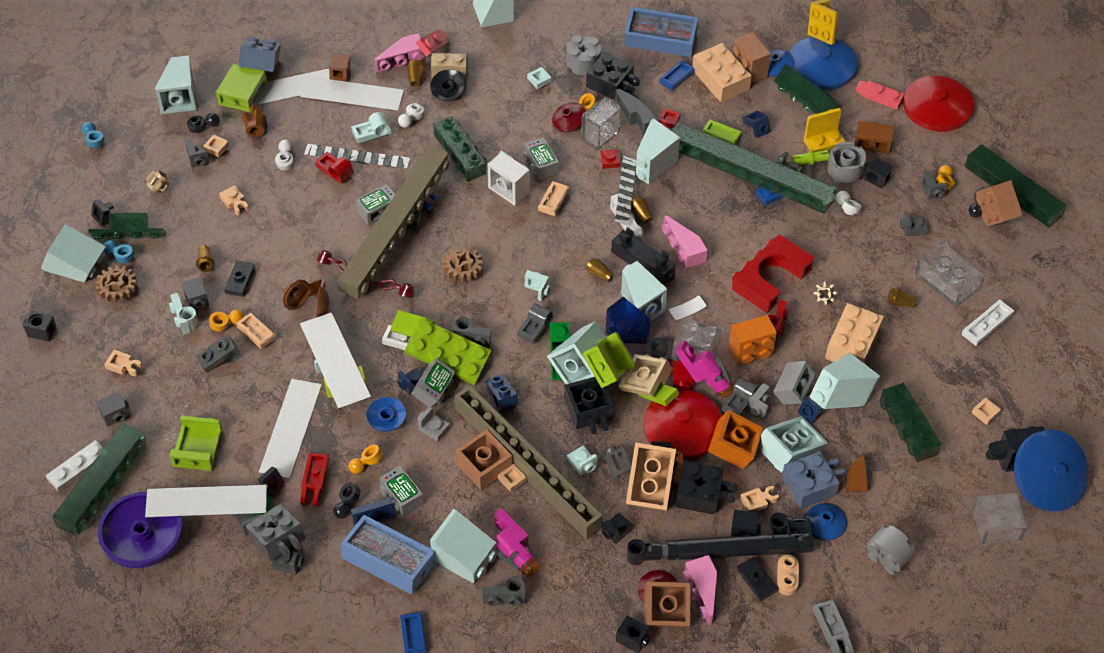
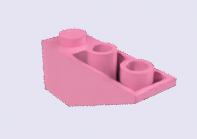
[375,33,426,72]
[662,216,708,268]
[682,555,717,626]

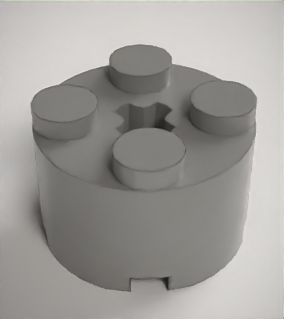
[566,35,601,75]
[827,142,866,183]
[867,525,916,575]

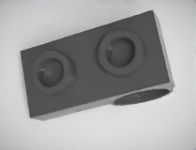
[517,303,553,344]
[452,316,491,347]
[196,334,240,373]
[722,377,759,416]
[483,576,525,606]

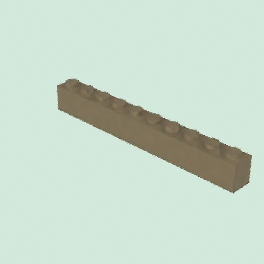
[337,145,450,299]
[455,385,603,540]

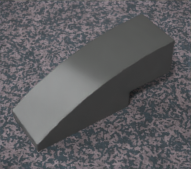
[615,89,657,136]

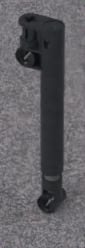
[626,513,814,565]

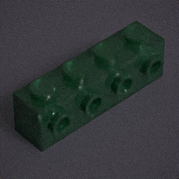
[774,64,843,114]
[433,116,488,182]
[880,383,942,462]

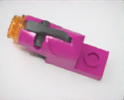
[675,340,734,398]
[495,508,540,577]

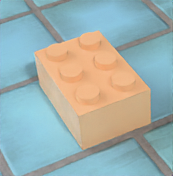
[692,43,752,102]
[825,303,884,364]
[626,443,676,511]

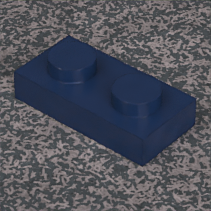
[351,498,395,526]

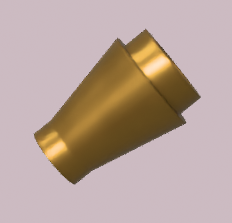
[406,60,423,87]
[631,196,653,224]
[196,245,215,272]
[585,257,614,282]
[887,287,916,308]

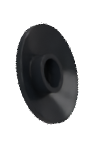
[430,69,465,101]

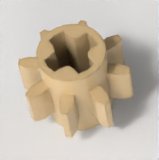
[146,170,170,193]
[813,280,839,305]

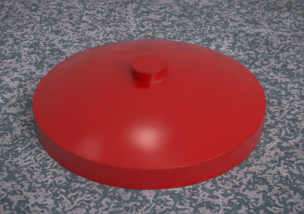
[903,76,974,132]
[643,390,722,460]

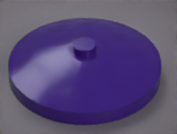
[98,492,183,568]

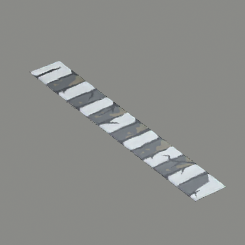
[304,144,410,168]
[615,156,636,226]

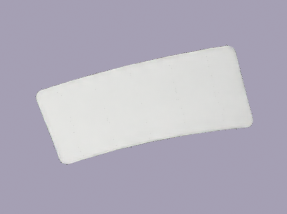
[669,296,706,320]

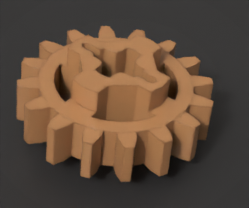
[442,245,483,283]
[95,265,138,303]

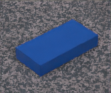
[659,60,695,91]
[400,612,427,653]

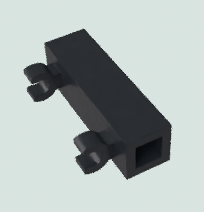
[611,227,676,286]

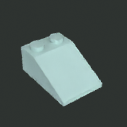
[757,416,828,473]

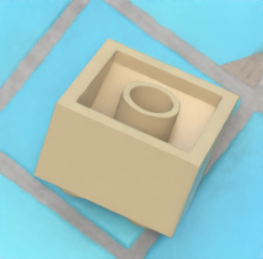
[431,53,468,81]

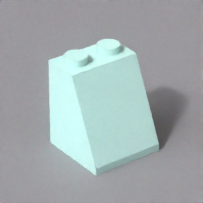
[473,0,514,28]
[155,55,196,114]
[635,118,680,184]
[41,224,105,283]
[621,261,667,331]
[547,321,606,384]
[810,353,880,409]
[430,509,498,584]

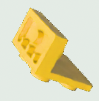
[807,0,838,45]
[804,108,845,152]

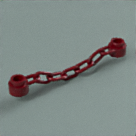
[317,250,415,298]

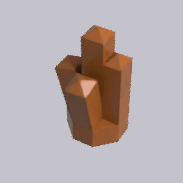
[242,104,267,138]

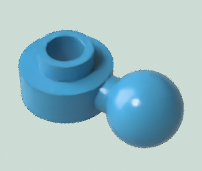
[82,122,104,148]
[103,240,134,263]

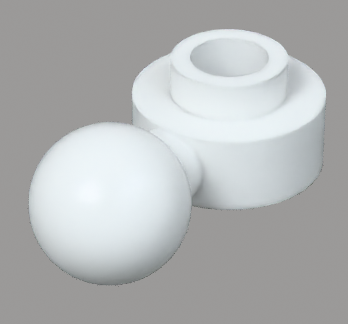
[398,103,424,128]
[275,140,294,170]
[836,191,861,216]

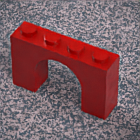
[732,234,815,313]

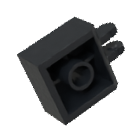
[586,52,641,99]
[564,377,615,435]
[985,426,1045,472]
[676,461,738,514]

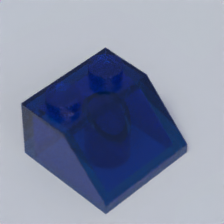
[605,296,651,344]

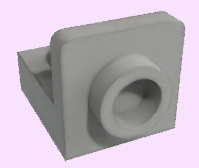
[748,383,770,419]
[417,406,450,441]

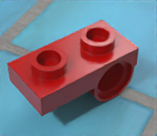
[315,152,354,184]
[768,300,789,342]

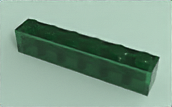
[964,144,1067,228]
[52,423,146,536]

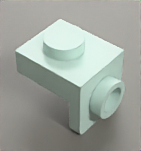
[525,270,551,301]

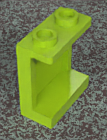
[216,64,267,112]
[582,332,636,388]
[169,416,223,471]

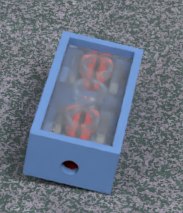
[624,7,698,57]
[341,515,435,595]

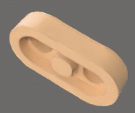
[777,555,799,596]

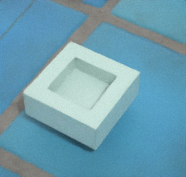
[527,67,551,89]

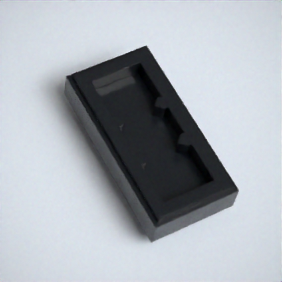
[224,261,255,297]
[737,557,778,601]

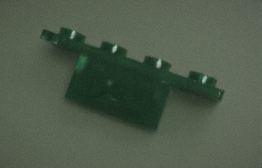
[88,213,166,239]

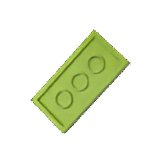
[404,318,491,385]

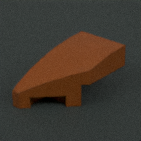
[670,451,683,490]
[845,456,868,492]

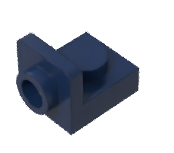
[742,110,771,138]
[397,367,423,395]
[798,395,829,423]

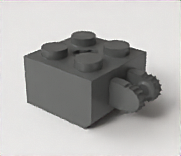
[246,504,306,561]

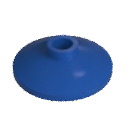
[768,50,794,77]
[366,397,406,432]
[807,503,846,540]

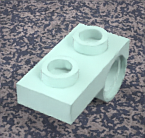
[351,112,391,143]
[169,293,198,335]

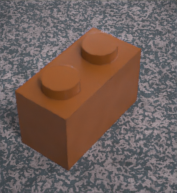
[854,121,894,154]

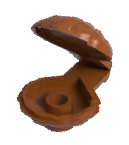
[283,278,329,318]

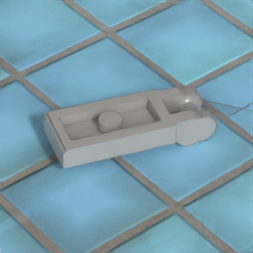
[812,599,854,653]

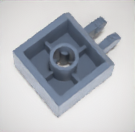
[239,36,281,72]
[782,451,847,509]

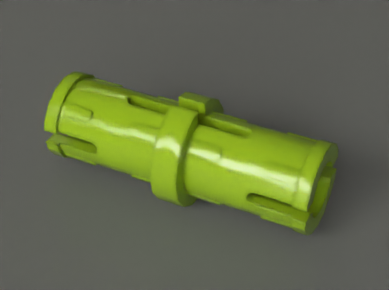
[792,149,829,165]

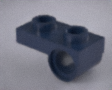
[485,374,518,411]

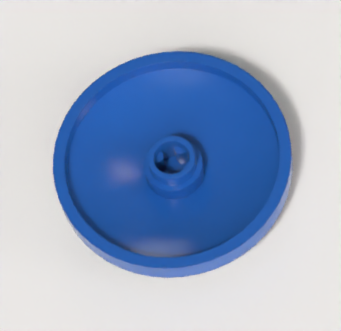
[790,37,858,90]
[1014,430,1089,512]

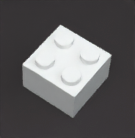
[487,152,530,206]

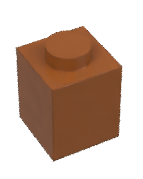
[329,52,351,82]

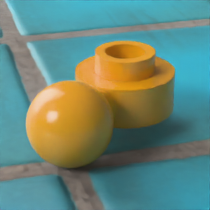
[579,93,598,125]
[936,165,955,190]
[209,309,244,332]
[348,444,383,474]

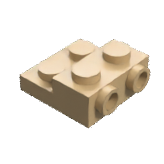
[618,354,673,397]

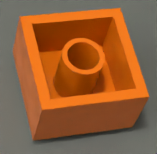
[728,315,777,365]
[708,410,763,469]

